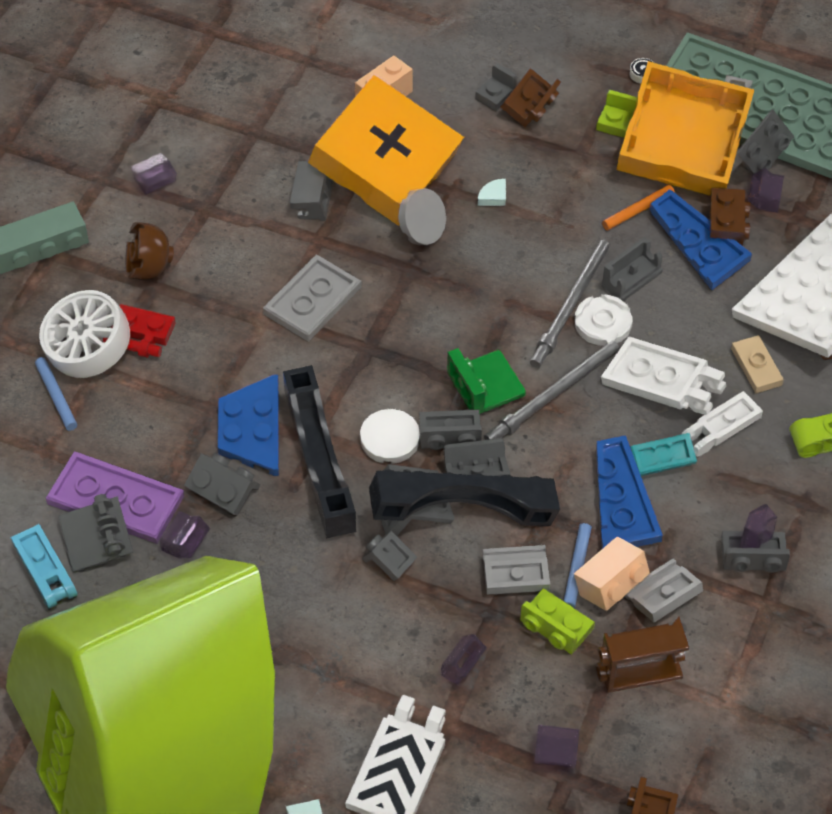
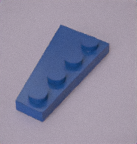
[650,190,752,290]
[596,435,663,549]

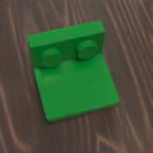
[447,348,526,414]

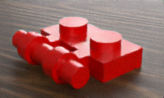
[103,304,176,358]

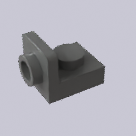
[475,63,517,112]
[362,531,417,581]

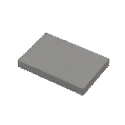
[263,254,362,342]

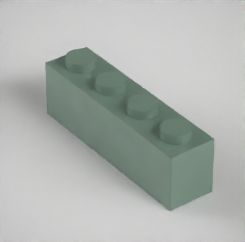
[0,201,89,274]

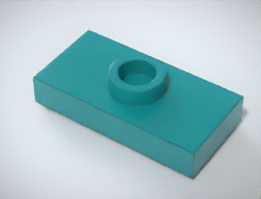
[630,433,697,476]

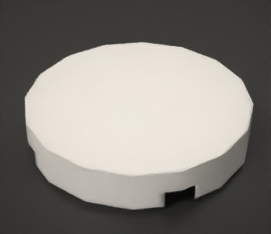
[575,295,633,346]
[360,409,420,464]

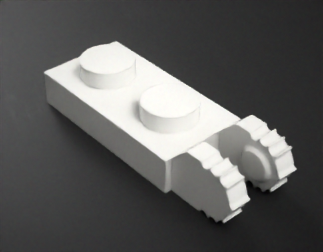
[682,391,763,457]

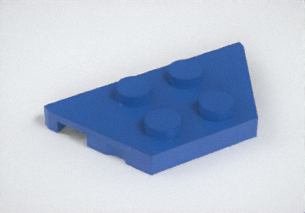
[218,375,279,476]

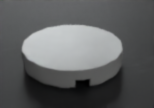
[398,188,446,245]

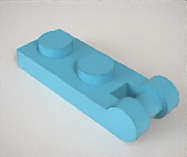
[11,524,78,609]

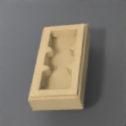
[731,335,784,394]

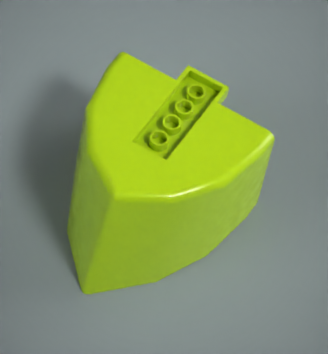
[6,556,275,814]

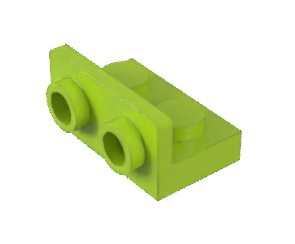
[596,90,637,138]
[520,588,595,655]

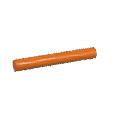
[602,185,675,231]

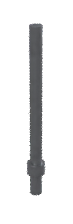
[530,240,610,368]
[484,341,619,440]

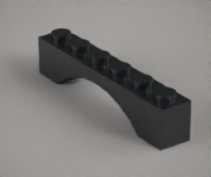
[283,365,357,539]
[369,469,560,526]

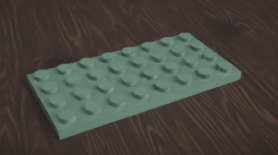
[666,32,832,179]

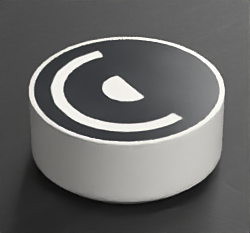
[630,58,654,84]

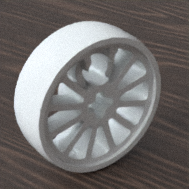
[39,290,130,378]

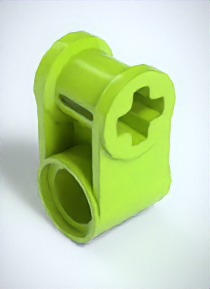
[789,413,832,458]

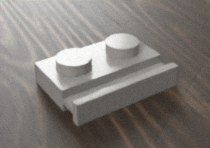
[483,545,550,595]
[625,559,703,623]

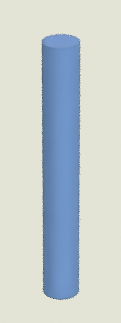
[35,357,78,431]
[564,523,592,608]

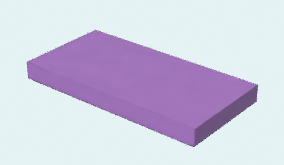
[46,451,184,544]

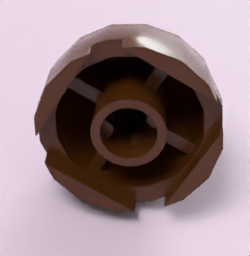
[125,222,174,280]

